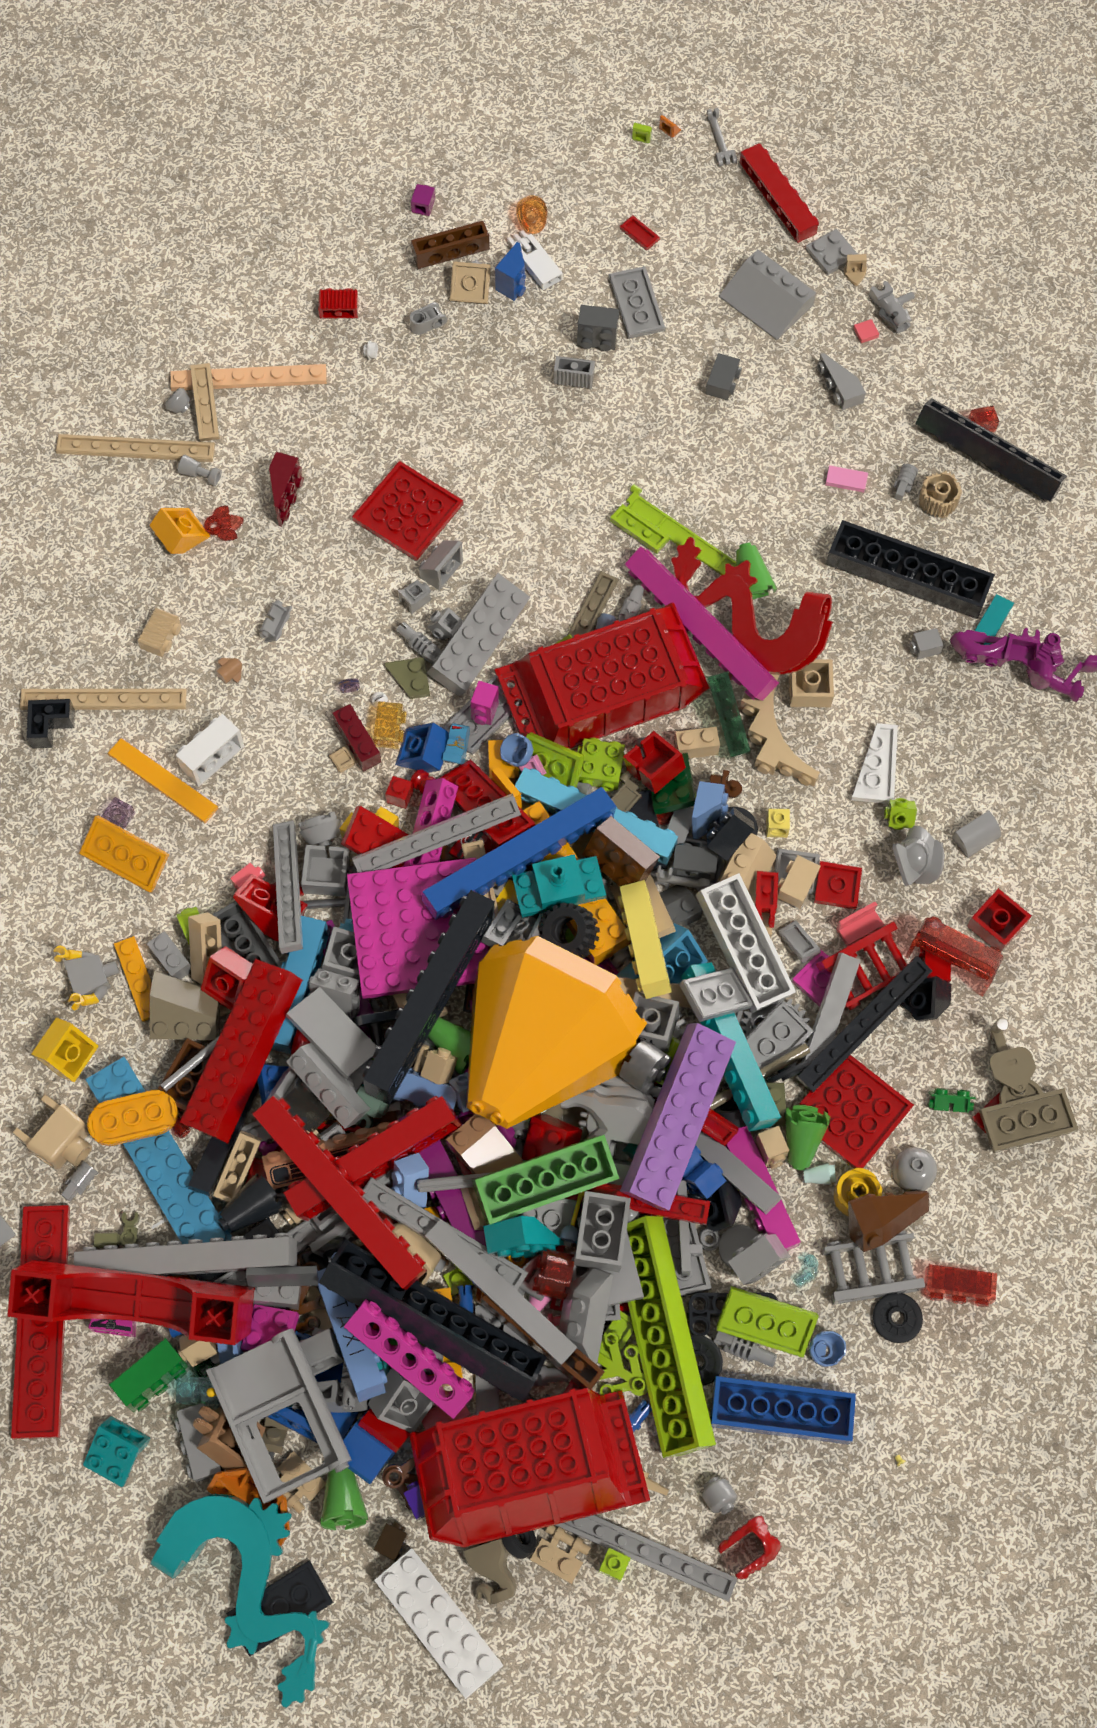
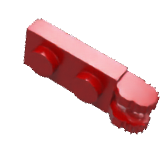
[755,871,778,928]

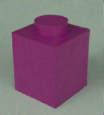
[411,184,436,216]

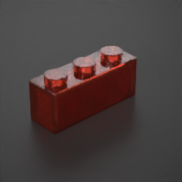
[924,1264,997,1307]

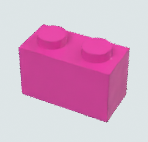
[471,680,499,725]

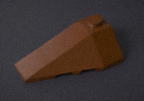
[848,1191,929,1252]

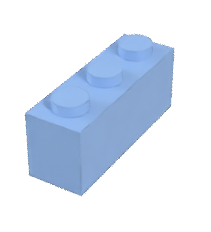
[391,1153,429,1209]

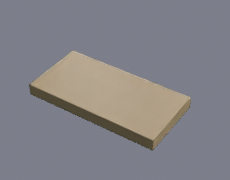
[610,874,676,938]

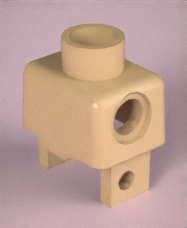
[13,1094,92,1169]

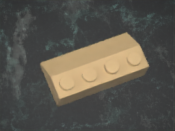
[716,833,777,903]

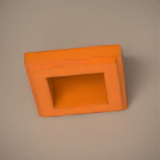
[659,115,681,138]

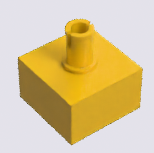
[31,1017,99,1082]

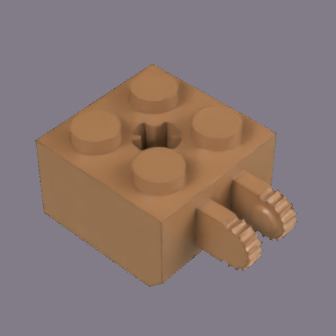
[193,1406,266,1470]

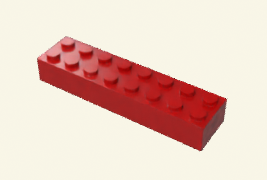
[180,959,303,1143]
[284,1096,462,1221]

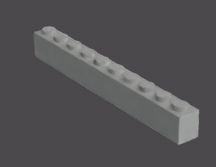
[74,1233,297,1276]

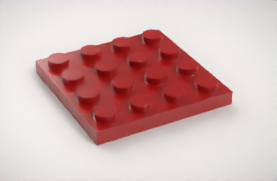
[352,460,464,561]
[799,1055,914,1169]

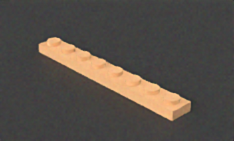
[171,364,327,391]

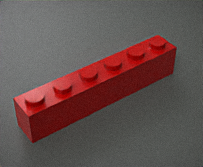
[739,143,819,243]

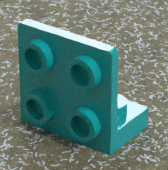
[83,1416,151,1487]

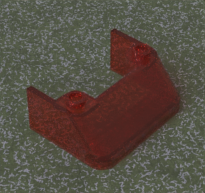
[905,916,1004,997]

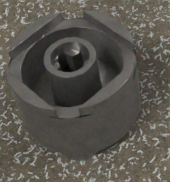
[620,1040,671,1095]

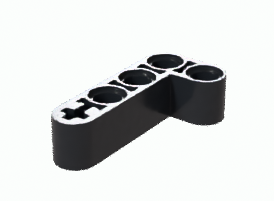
[688,1292,778,1337]

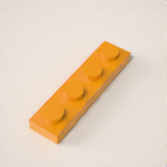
[114,936,152,1022]

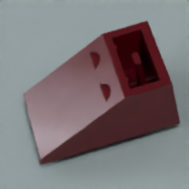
[269,451,304,527]

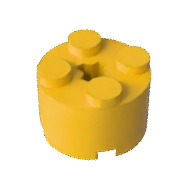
[834,1168,882,1217]

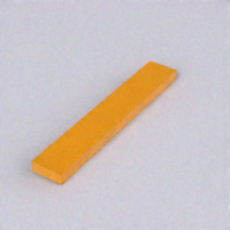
[108,738,218,824]

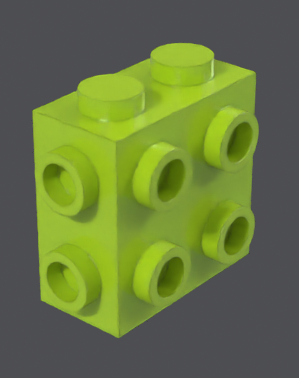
[578,738,625,792]

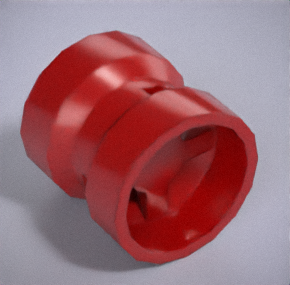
[410,769,435,795]

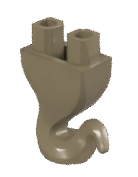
[463,1538,516,1605]

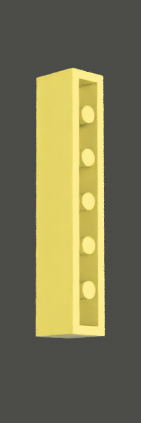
[618,880,672,999]

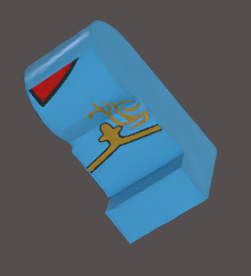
[442,723,470,764]

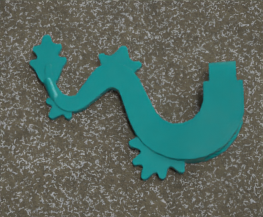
[151,1494,330,1708]

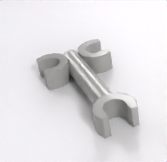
[654,865,711,892]

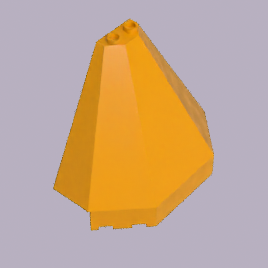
[466,936,647,1129]

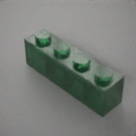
[707,671,751,759]

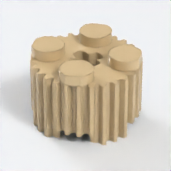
[919,471,962,518]

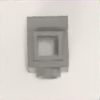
[398,579,431,614]

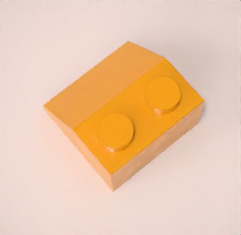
[149,508,210,554]

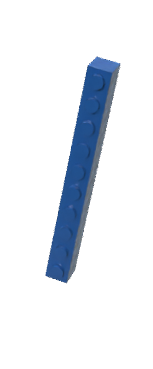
[421,787,617,920]

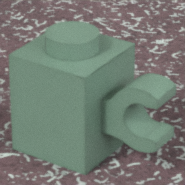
[355,1086,390,1129]

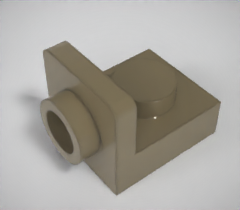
[262,1417,288,1454]

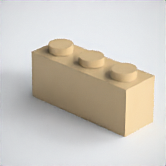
[188,912,222,984]
[213,1130,262,1202]

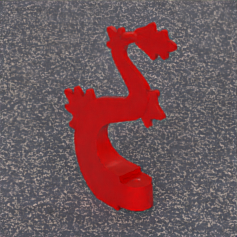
[671,537,833,680]

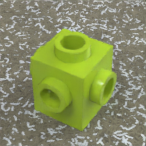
[884,798,917,830]

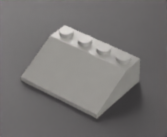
[719,249,816,340]

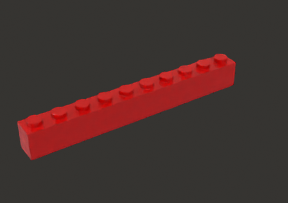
[253,1096,427,1290]

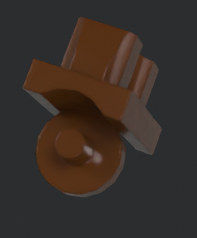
[710,770,742,798]

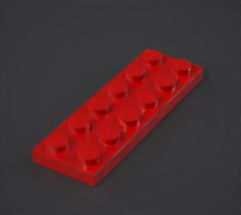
[438,759,535,847]

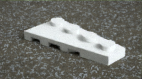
[851,723,898,804]

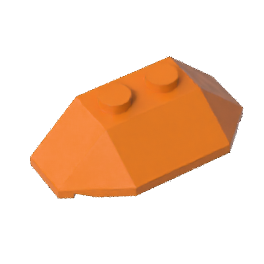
[206,1467,290,1547]

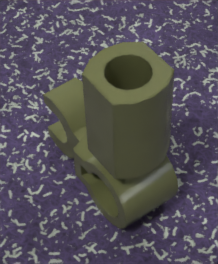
[94,1212,140,1249]

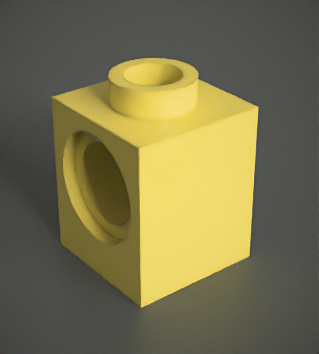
[766,809,790,838]

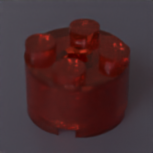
[532,1248,574,1300]

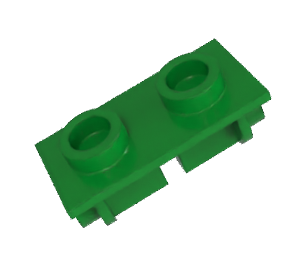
[928,1088,976,1113]

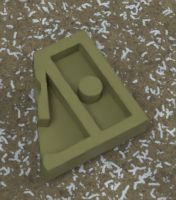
[385,657,430,699]

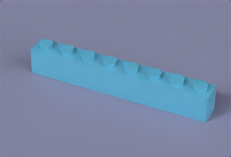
[515,767,678,865]

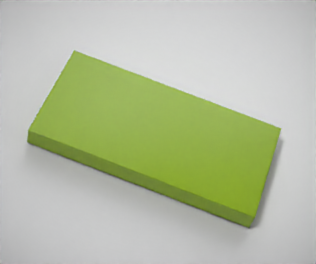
[716,1286,819,1358]

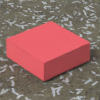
[853,319,879,343]

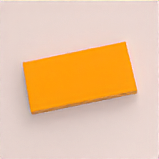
[79,815,170,892]

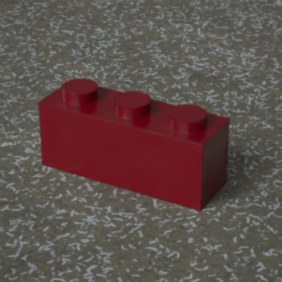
[332,704,381,772]

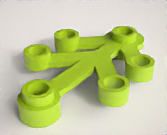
[598,1331,648,1396]

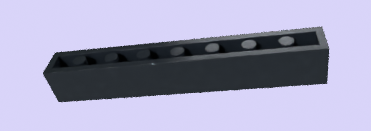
[915,398,1067,502]

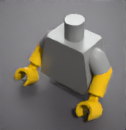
[53,945,120,1010]

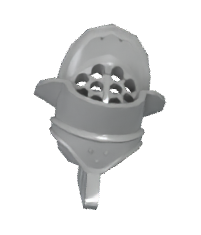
[892,826,944,886]

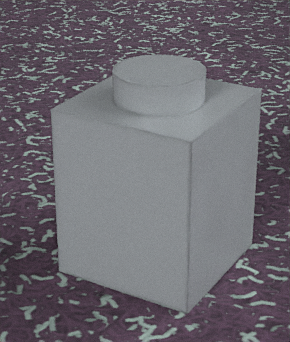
[909,628,944,660]

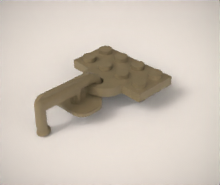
[979,1017,1079,1153]

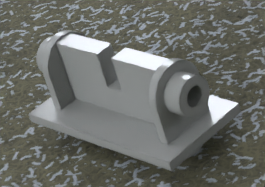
[259,600,292,643]

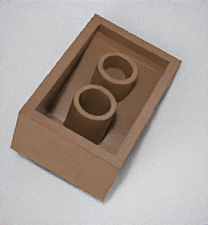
[446,1114,524,1174]

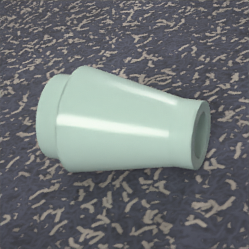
[803,1163,836,1185]

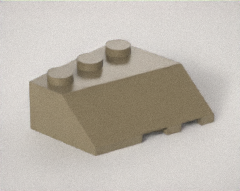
[150,970,220,1040]

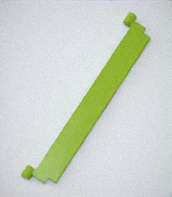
[626,484,736,575]

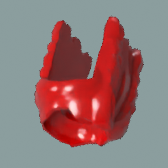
[718,1515,782,1579]

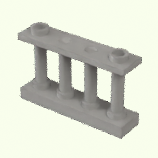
[822,1231,925,1305]

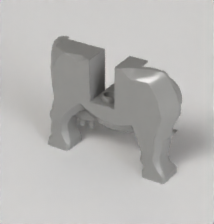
[561,1084,655,1185]

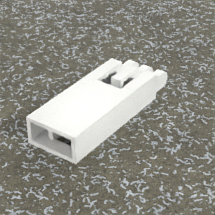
[506,230,563,290]

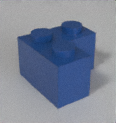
[681,1145,726,1199]

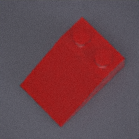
[233,874,308,942]

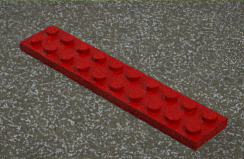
[11,1205,70,1439]

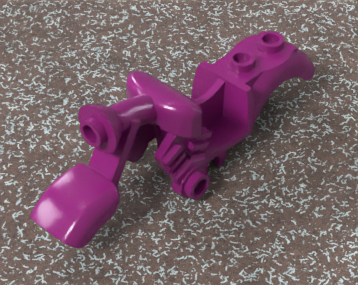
[949,628,1097,702]

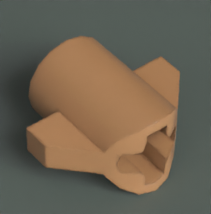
[215,658,242,684]

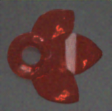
[204,505,244,541]

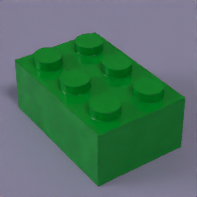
[109,1338,189,1412]

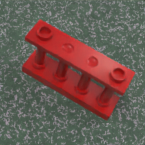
[816,921,907,1010]

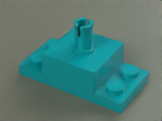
[512,854,607,918]

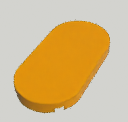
[87,1090,178,1146]

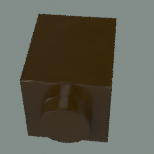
[373,1522,409,1562]

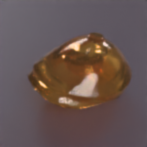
[516,195,548,234]

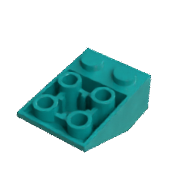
[483,1216,564,1258]

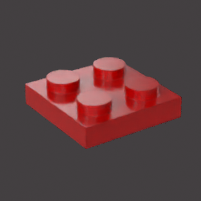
[814,861,862,910]

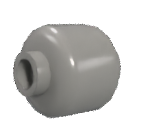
[702,1477,737,1515]

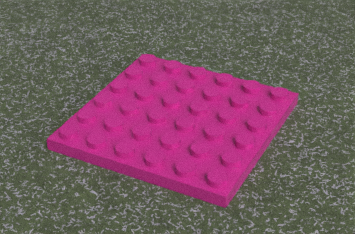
[347,857,490,999]

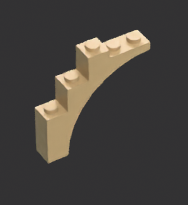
[740,674,820,786]

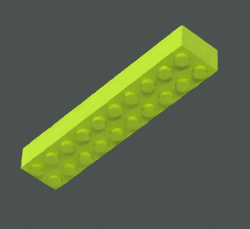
[627,1216,716,1458]

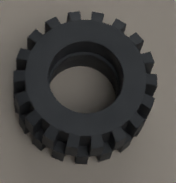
[539,903,600,958]

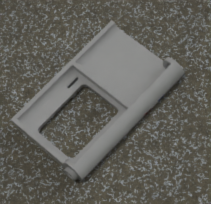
[206,1328,352,1503]

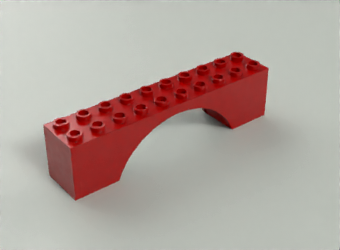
[7,1260,255,1345]

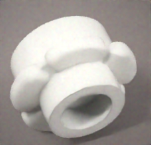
[364,341,378,360]

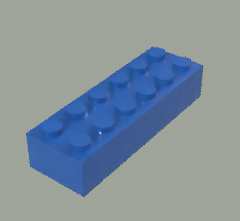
[710,1376,856,1445]

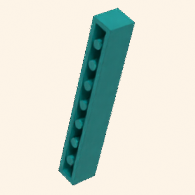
[681,962,781,1131]

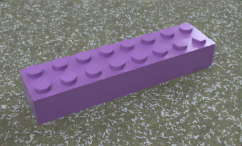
[620,1023,736,1211]

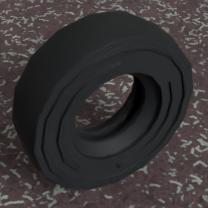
[501,1530,537,1559]

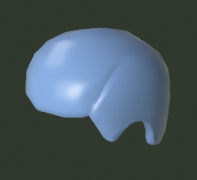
[500,733,534,767]
[809,1331,846,1367]

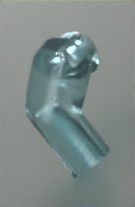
[794,1254,819,1288]

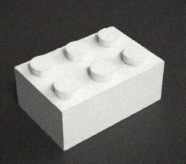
[176,714,245,787]

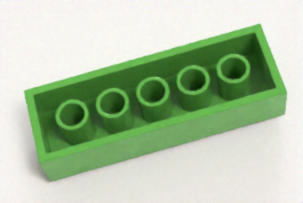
[471,1135,619,1225]

